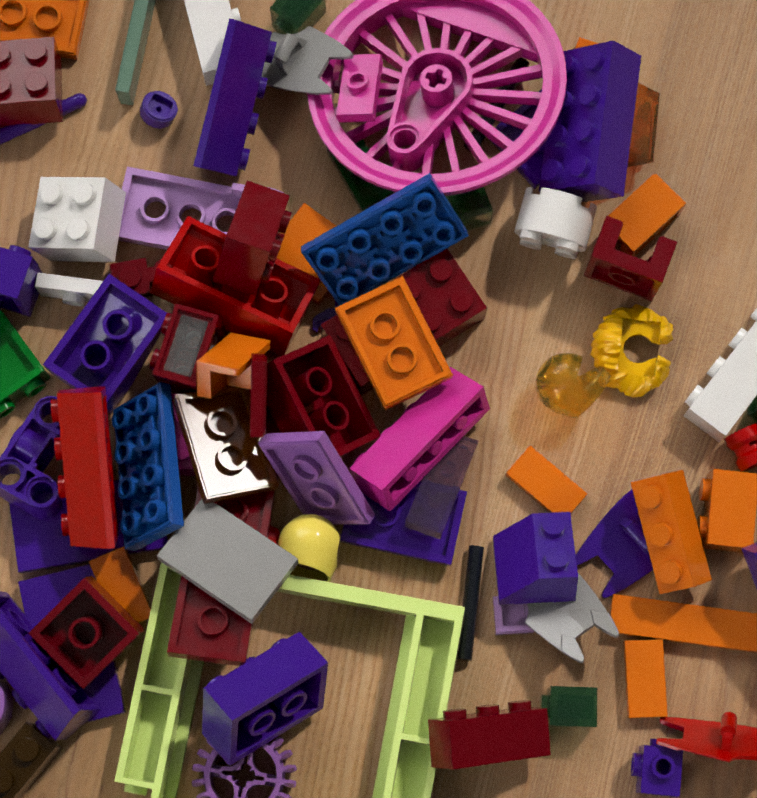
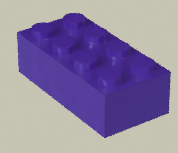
[539,41,641,202]

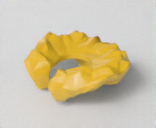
[590,304,674,397]

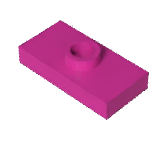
[336,54,383,123]

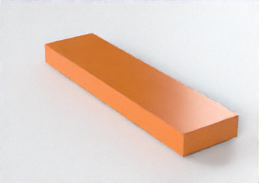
[610,594,757,653]

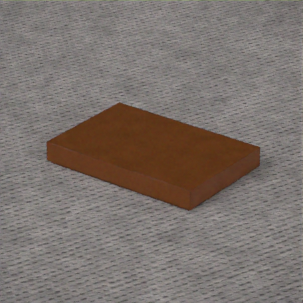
[173,385,279,504]

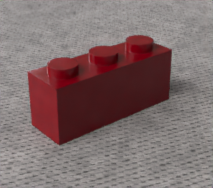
[428,700,551,770]

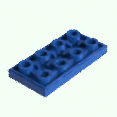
[301,173,469,306]
[112,382,184,551]

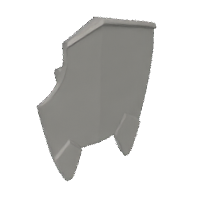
[261,26,354,95]
[525,573,619,663]

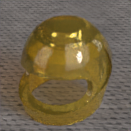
[535,353,610,418]

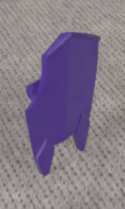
[576,489,653,598]

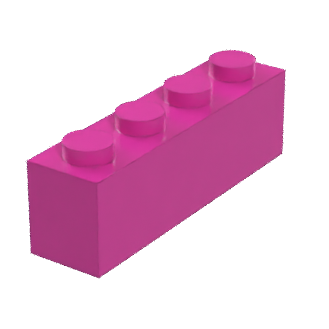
[349,367,490,511]

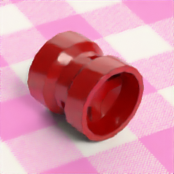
[724,423,757,472]

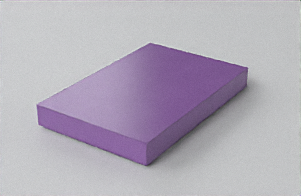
[258,431,375,525]

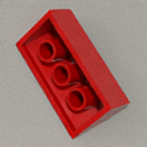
[150,216,321,356]
[51,386,119,549]

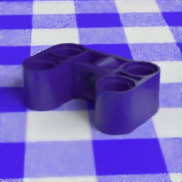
[0,396,62,520]

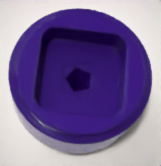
[139,91,178,129]

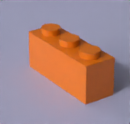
[631,470,712,594]

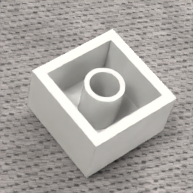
[28,177,126,262]

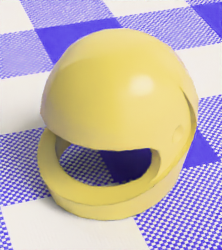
[278,514,340,582]

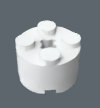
[514,187,597,259]

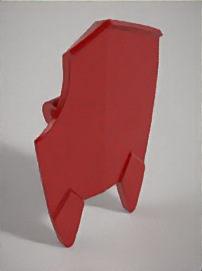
[656,712,757,762]

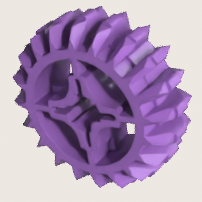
[192,737,297,798]

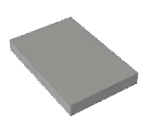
[157,499,298,624]

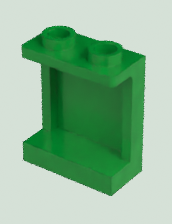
[0,309,51,419]

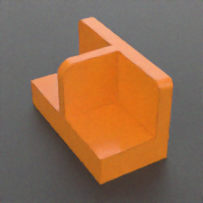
[603,174,686,257]
[196,333,270,399]

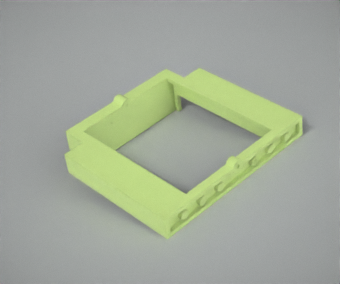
[114,562,465,798]

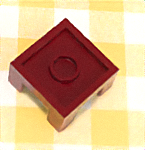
[583,216,677,302]

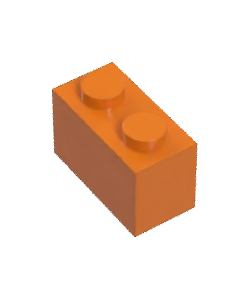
[697,469,757,553]

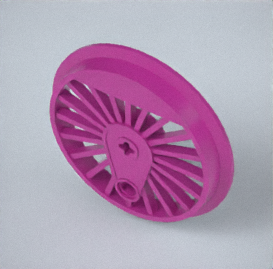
[307,0,567,196]

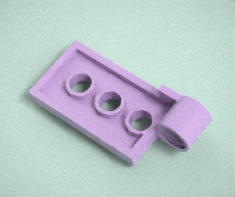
[118,166,284,250]

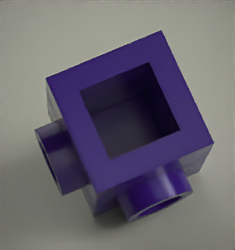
[631,739,683,797]

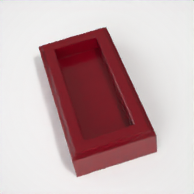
[250,353,267,437]

